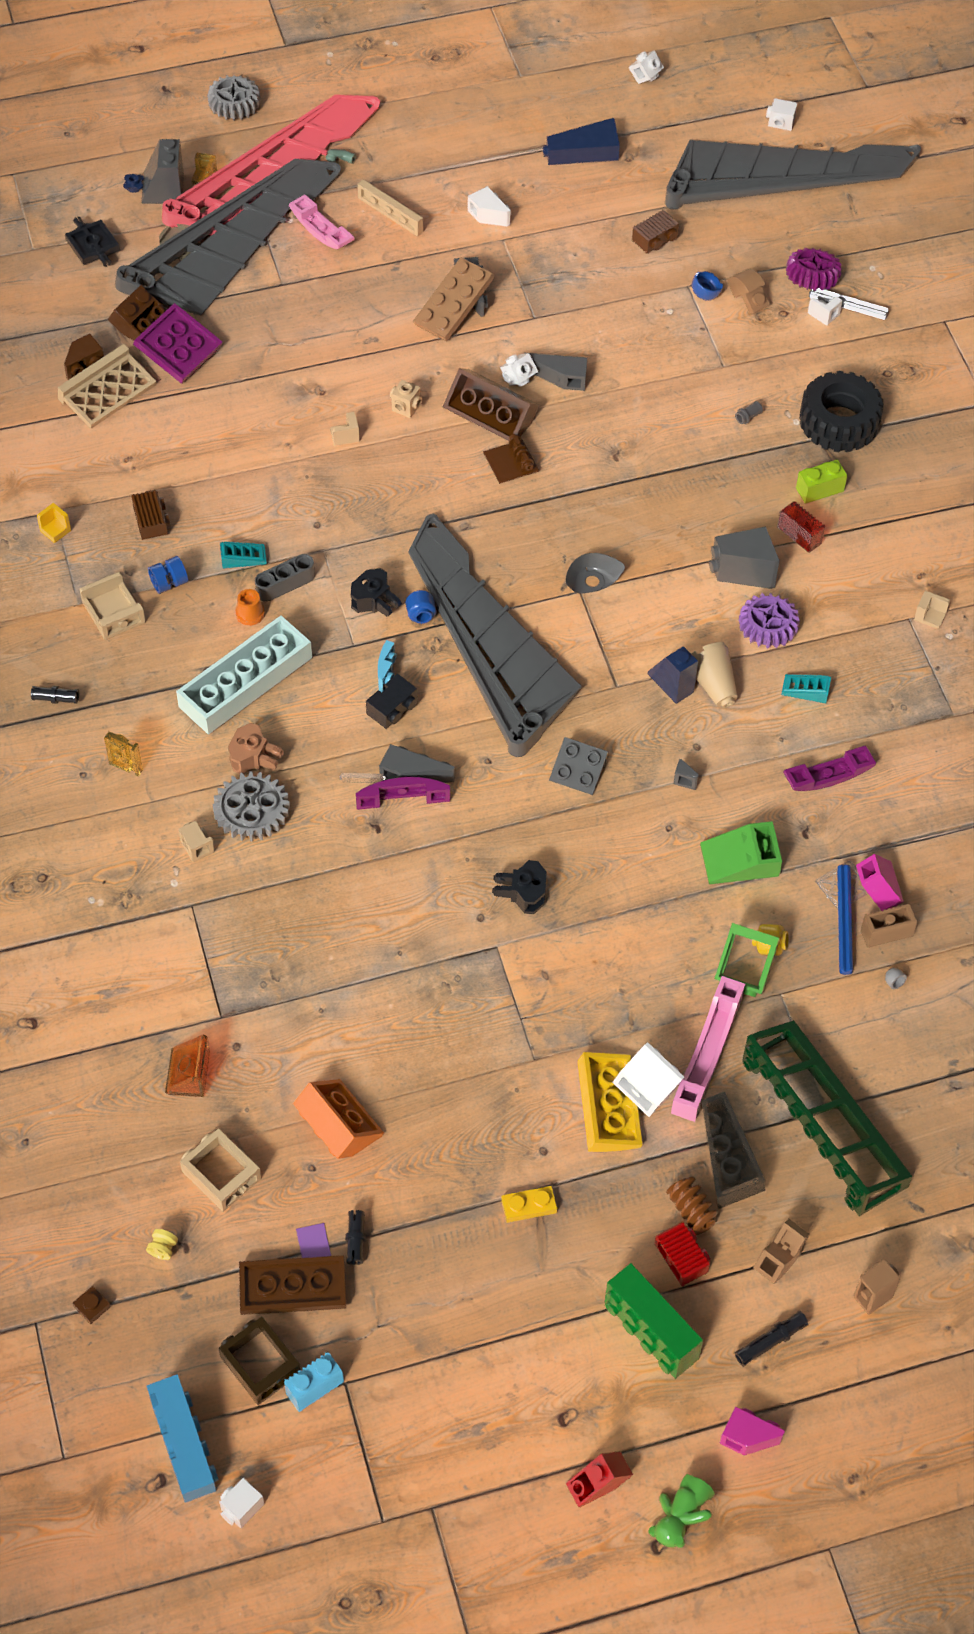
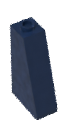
[543,118,620,165]

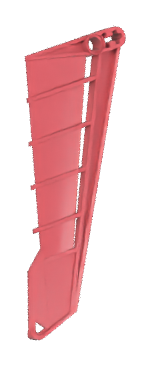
[162,95,380,236]

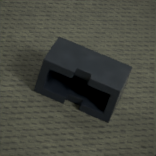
[366,673,418,729]

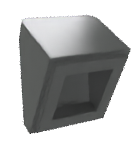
[673,759,699,790]

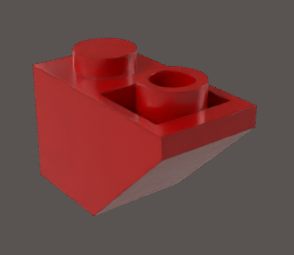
[565,1451,633,1507]

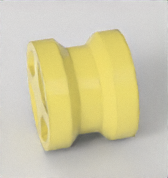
[146,1229,178,1260]

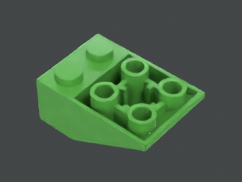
[700,821,782,885]

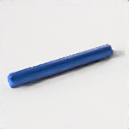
[837,865,853,975]

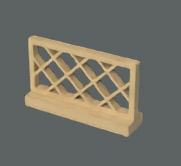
[58,344,156,429]

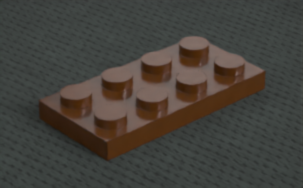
[239,1255,346,1315]

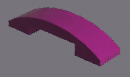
[783,745,876,791]
[356,777,450,810]

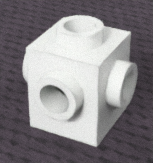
[629,51,664,84]
[500,353,538,387]

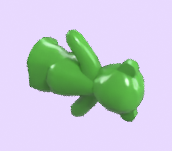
[648,1474,715,1548]

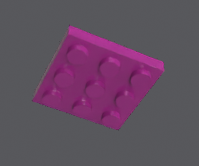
[133,303,223,384]

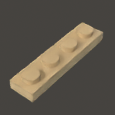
[358,180,423,237]

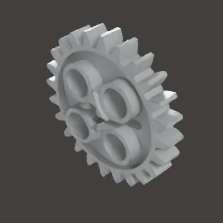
[213,771,290,842]

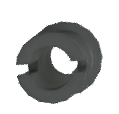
[735,401,763,424]

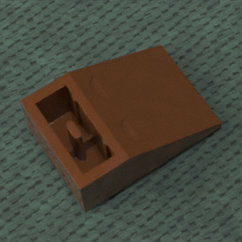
[108,285,166,341]

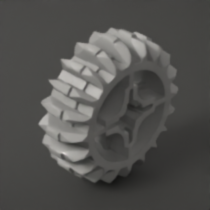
[207,74,260,121]

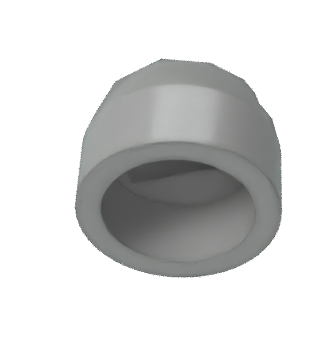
[885,968,907,990]

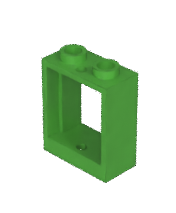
[714,923,780,997]

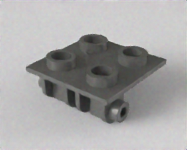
[549,737,608,795]

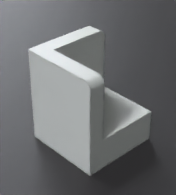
[808,296,842,325]

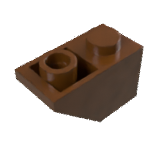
[64,333,104,380]

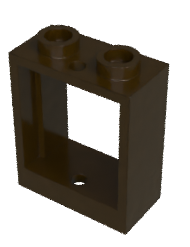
[219,1317,301,1405]

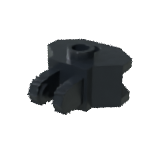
[350,568,402,617]
[492,860,547,914]

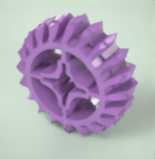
[739,593,800,649]

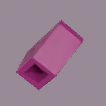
[856,854,904,912]
[720,1407,785,1456]

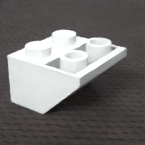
[612,1042,684,1117]

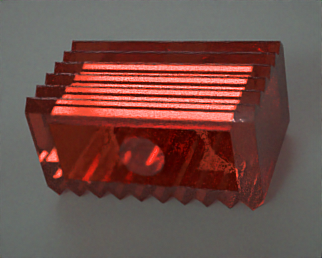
[777,501,825,553]

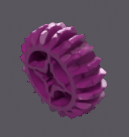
[786,248,842,291]

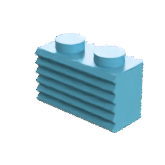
[284,1352,343,1412]

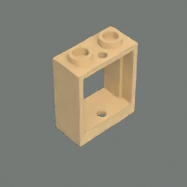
[180,1128,261,1212]

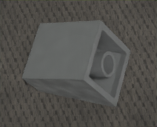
[142,139,184,204]
[709,527,780,589]

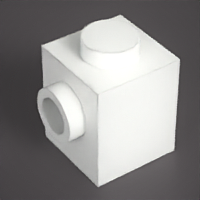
[766,98,797,131]
[220,1478,264,1528]

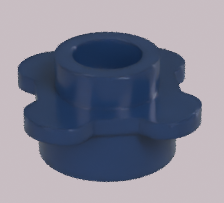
[123,174,144,193]

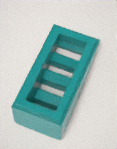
[220,542,267,569]
[781,674,831,704]

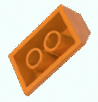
[293,1079,384,1159]

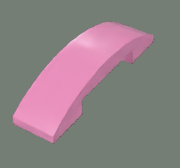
[289,195,354,249]

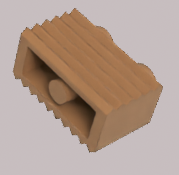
[860,904,917,948]
[854,1260,900,1315]

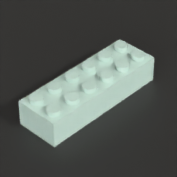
[176,615,312,735]

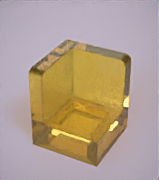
[191,152,217,184]

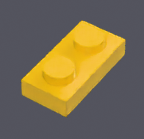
[501,1186,557,1223]

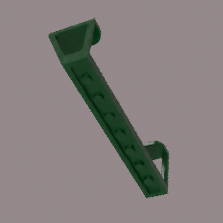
[742,1020,913,1216]

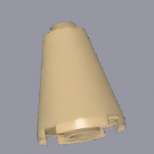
[691,642,738,708]

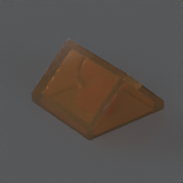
[165,1034,210,1097]

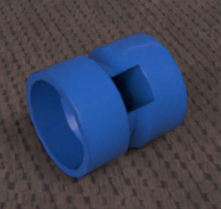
[148,556,188,594]

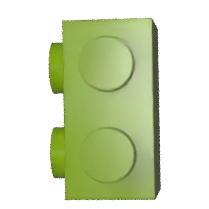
[796,459,847,504]

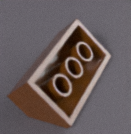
[443,368,539,441]

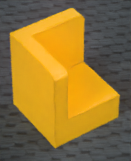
[37,503,71,543]

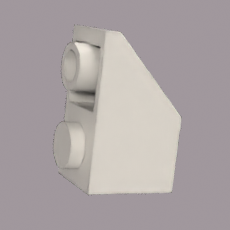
[468,186,511,227]

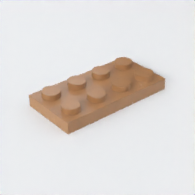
[413,257,495,342]

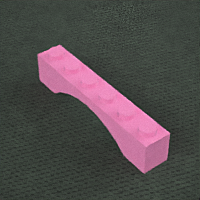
[671,976,745,1122]

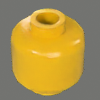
[752,924,789,956]

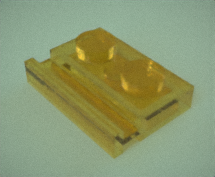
[104,731,143,777]

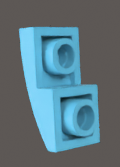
[378,640,397,692]

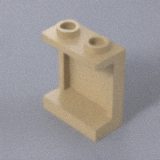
[80,572,145,640]

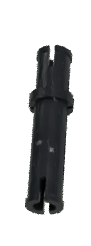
[734,1311,809,1367]

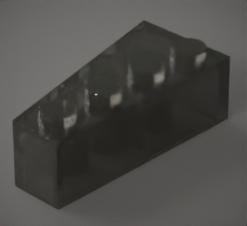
[701,1091,765,1209]

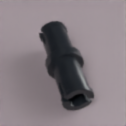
[31,685,79,704]
[345,1210,366,1265]

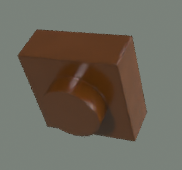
[72,1286,111,1325]

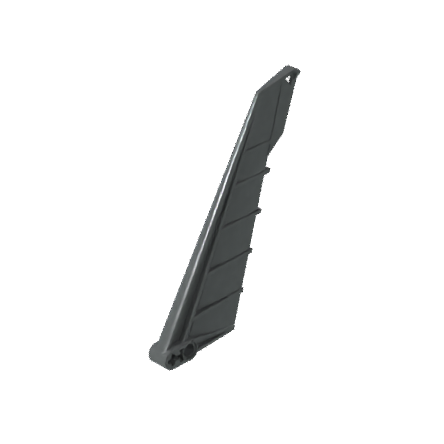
[665,140,921,209]
[115,159,341,316]
[408,514,582,757]

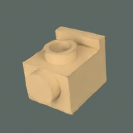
[179,821,214,862]

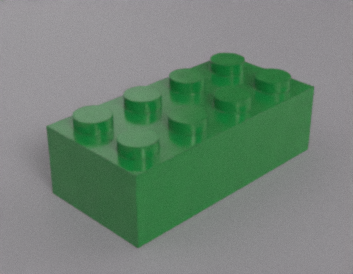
[605,1263,703,1379]

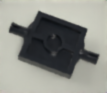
[65,216,120,267]

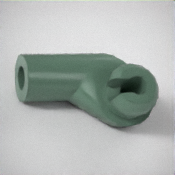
[326,149,356,164]

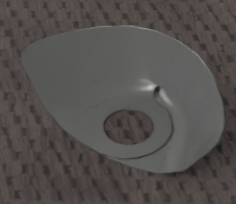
[565,553,625,594]

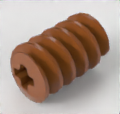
[666,1177,718,1235]

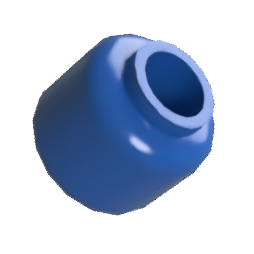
[405,590,436,624]

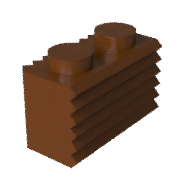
[632,209,679,254]
[131,489,170,540]

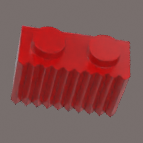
[654,1222,711,1287]

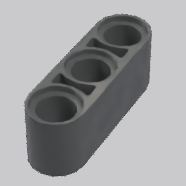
[255,554,315,602]

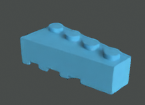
[146,1374,219,1503]

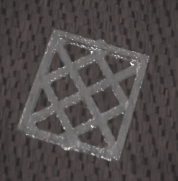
[815,860,868,909]

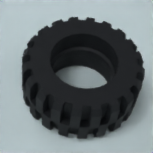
[799,371,884,452]

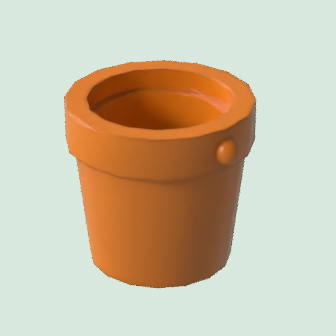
[235,589,265,626]

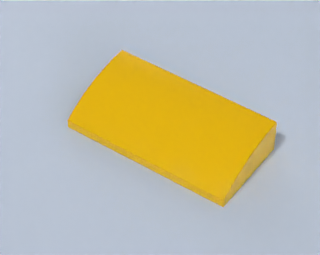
[577,1052,643,1152]

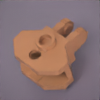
[228,723,284,774]

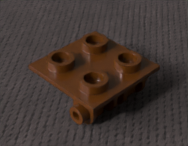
[483,434,539,484]

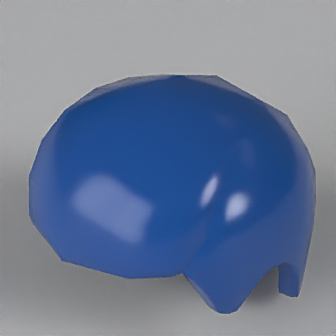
[692,271,723,301]

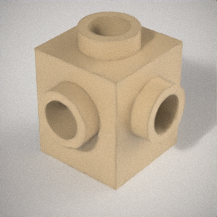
[390,380,422,418]

